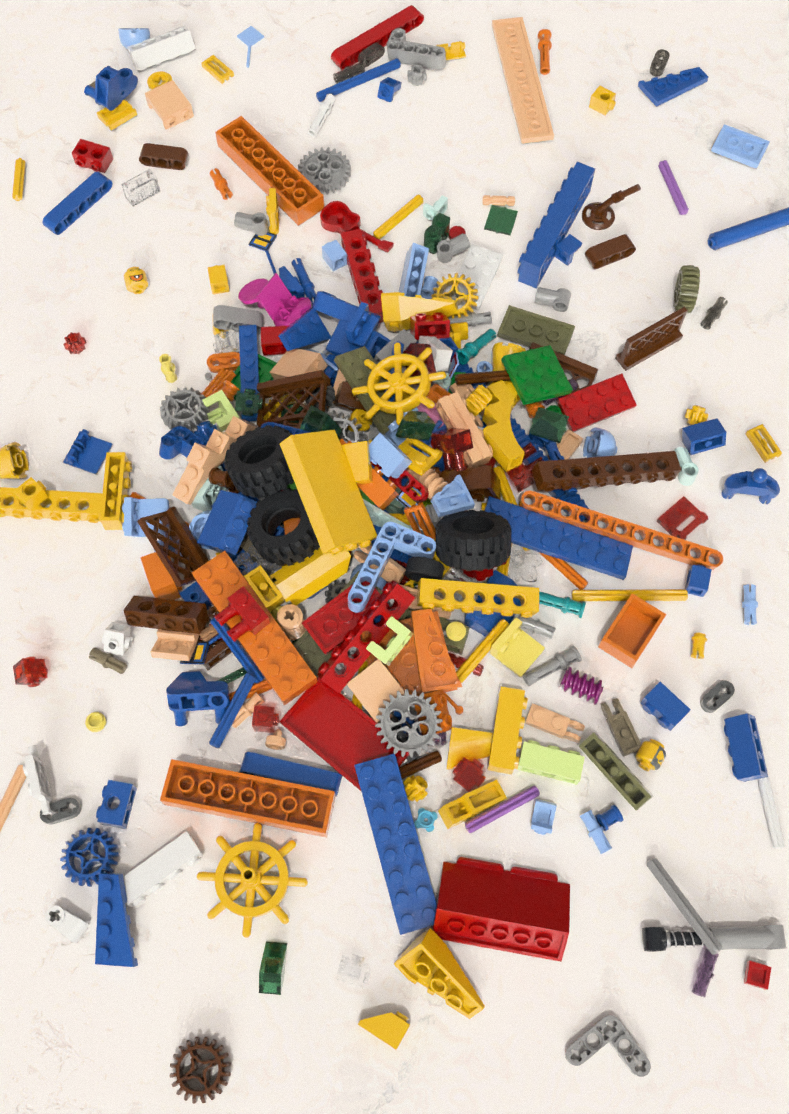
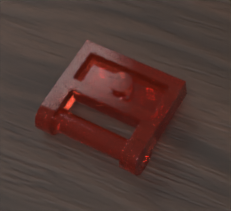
[656,496,709,540]

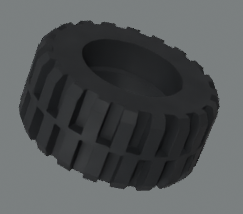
[224,425,294,498]
[247,488,320,566]
[436,510,512,571]

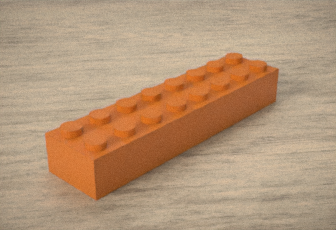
[215,116,324,226]
[192,551,317,706]
[160,759,336,838]

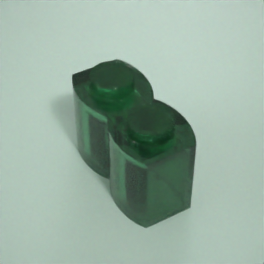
[424,213,450,254]

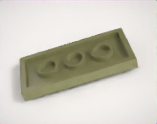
[497,305,575,355]

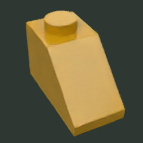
[244,565,284,612]
[358,1011,410,1050]

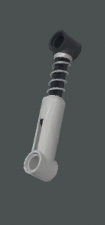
[642,925,787,952]

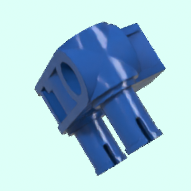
[84,66,138,111]
[166,671,230,727]

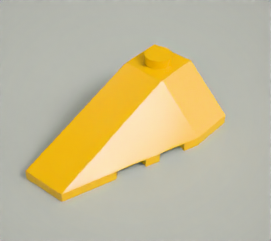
[381,292,458,332]
[394,928,485,1019]

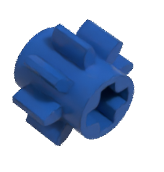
[194,421,218,442]

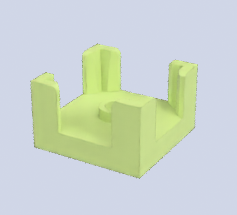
[202,390,240,431]
[366,616,413,666]

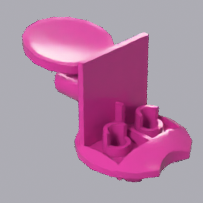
[238,273,312,326]

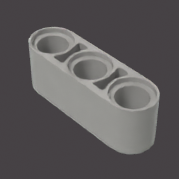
[213,305,263,334]

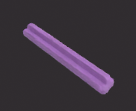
[658,160,689,215]
[465,785,540,833]

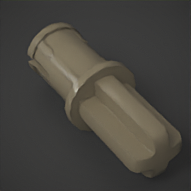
[89,647,127,674]

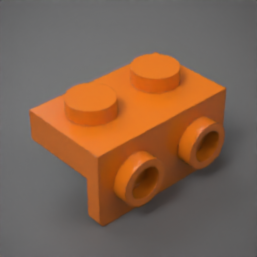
[415,690,452,735]

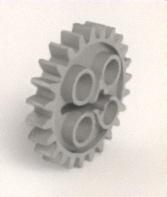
[298,147,351,194]
[375,689,443,758]

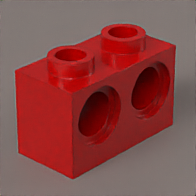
[72,139,113,173]

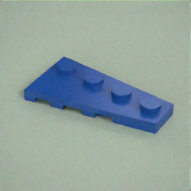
[638,67,709,107]
[95,873,138,967]

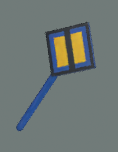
[248,232,277,274]
[180,627,230,664]

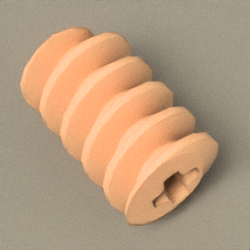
[407,468,448,500]
[277,604,306,640]

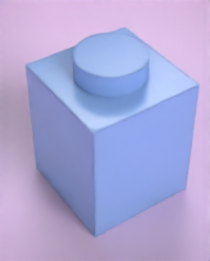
[321,240,347,271]

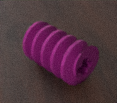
[559,666,604,705]

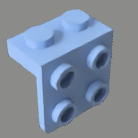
[122,497,169,537]

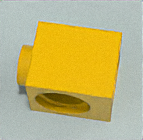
[589,85,616,115]
[207,265,230,294]
[13,477,48,512]

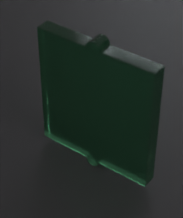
[484,205,518,236]
[529,407,569,443]

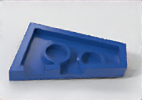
[278,308,331,351]

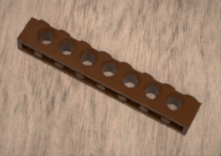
[532,451,681,492]

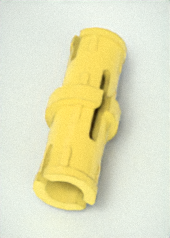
[159,354,177,383]

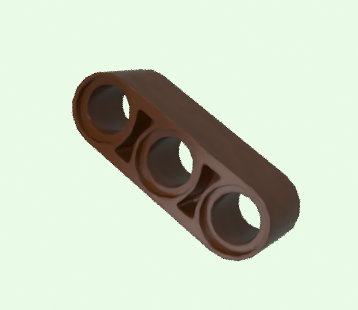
[139,143,189,170]
[585,234,636,269]

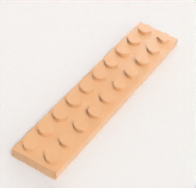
[492,17,554,143]

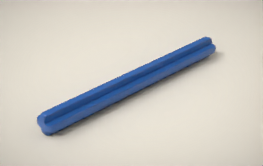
[316,58,401,102]

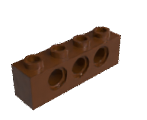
[123,595,209,634]

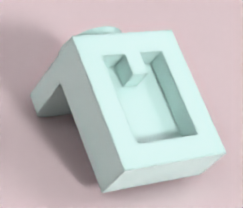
[423,195,448,223]

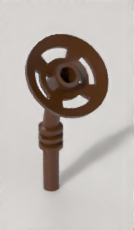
[582,184,641,230]

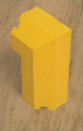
[269,547,351,606]

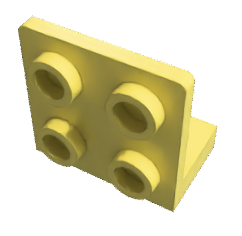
[490,617,545,677]

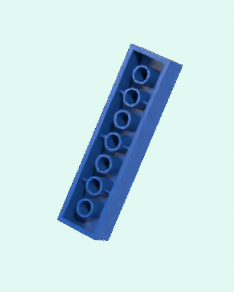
[517,162,596,289]

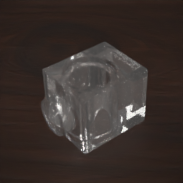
[212,329,240,354]

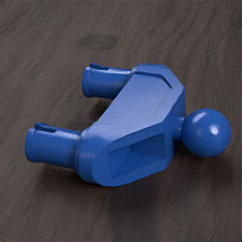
[721,468,780,504]

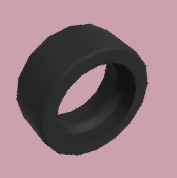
[405,557,444,582]

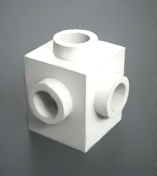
[102,622,133,655]

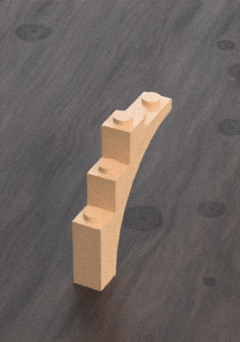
[172,416,258,505]

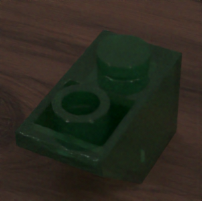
[300,405,342,437]
[396,410,436,440]
[259,941,288,995]

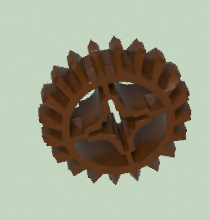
[169,1036,232,1104]

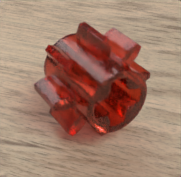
[63,332,87,355]

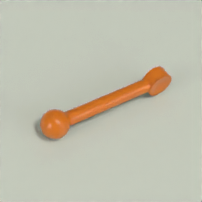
[444,693,463,715]

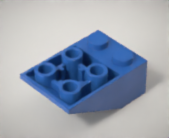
[325,320,391,359]

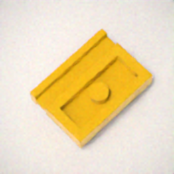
[97,99,137,130]

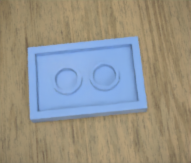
[711,124,770,169]

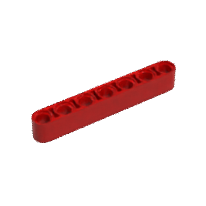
[331,5,424,70]

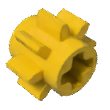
[685,405,709,425]
[403,775,428,802]

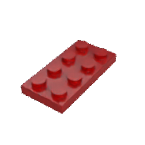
[557,373,637,432]
[302,581,390,655]

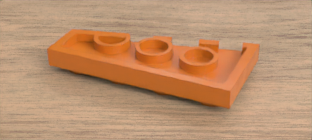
[410,609,462,693]

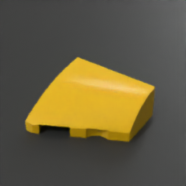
[341,441,373,484]
[447,727,493,770]

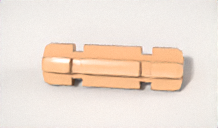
[482,195,515,206]

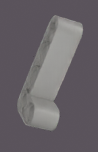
[387,28,446,70]

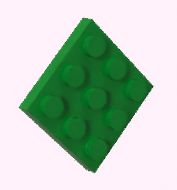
[501,345,573,405]

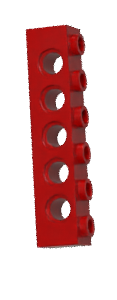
[341,229,384,323]
[317,580,415,693]

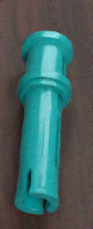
[456,329,497,365]
[539,591,586,618]

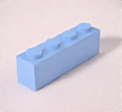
[399,243,429,297]

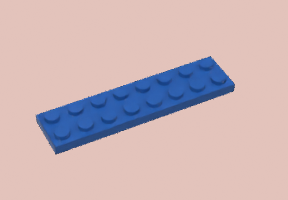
[484,496,633,580]
[354,754,437,935]

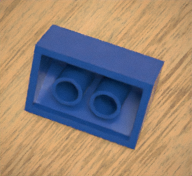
[197,490,257,559]
[464,570,521,637]

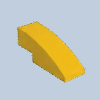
[438,780,507,829]

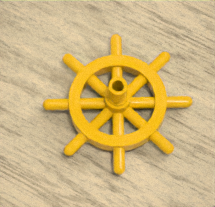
[352,342,446,425]
[197,823,308,938]

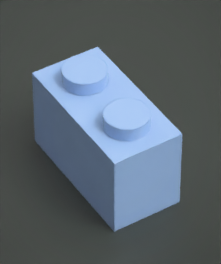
[369,433,412,479]

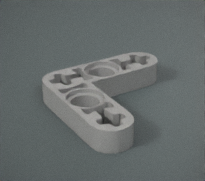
[565,1015,651,1077]

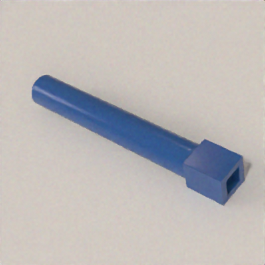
[707,207,789,250]

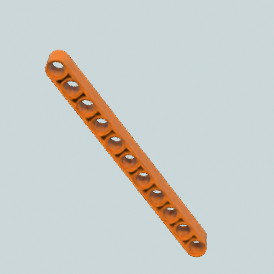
[519,491,723,570]

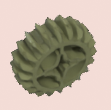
[674,265,700,313]

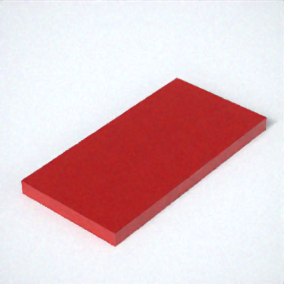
[279,677,409,791]

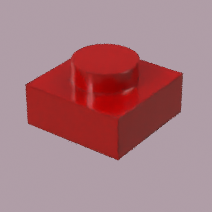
[744,961,772,990]

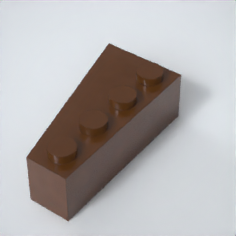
[423,465,501,503]

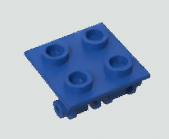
[63,429,113,474]

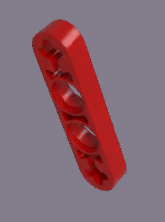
[370,462,429,502]

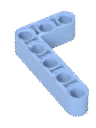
[348,522,436,613]

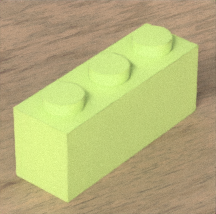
[517,740,585,785]

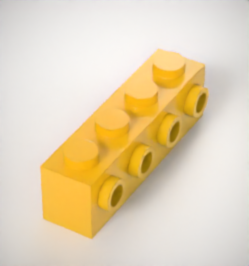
[100,452,132,530]
[487,686,528,775]

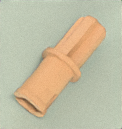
[231,693,265,728]

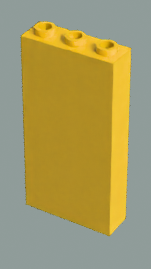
[280,430,377,555]

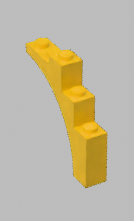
[482,380,525,472]

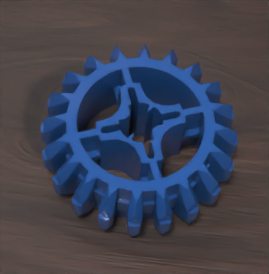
[60,827,119,887]

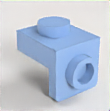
[531,799,557,835]

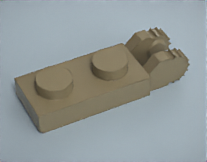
[601,698,641,757]

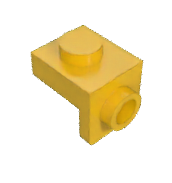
[450,322,468,349]

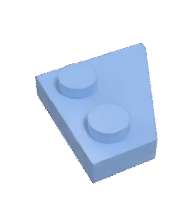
[431,475,475,517]

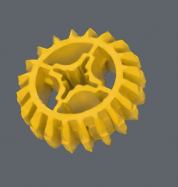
[431,273,479,319]

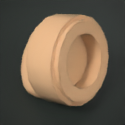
[265,729,286,750]

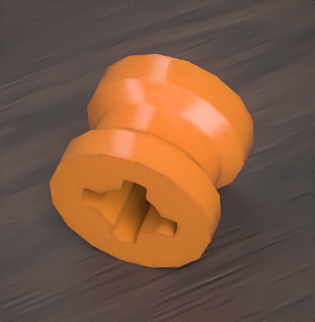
[218,380,240,403]

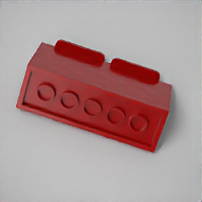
[433,857,570,962]

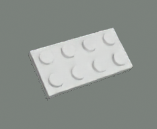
[450,244,503,311]

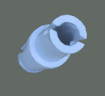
[742,584,758,625]
[580,810,612,854]

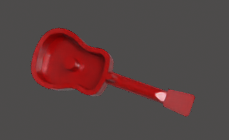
[320,201,394,252]

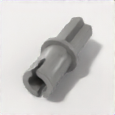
[518,614,556,639]

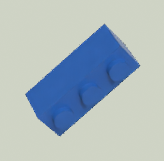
[724,713,768,782]

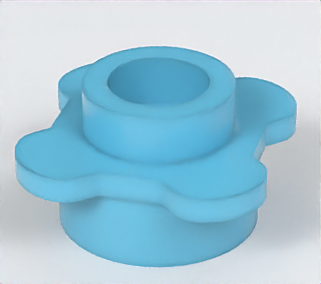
[414,808,438,832]

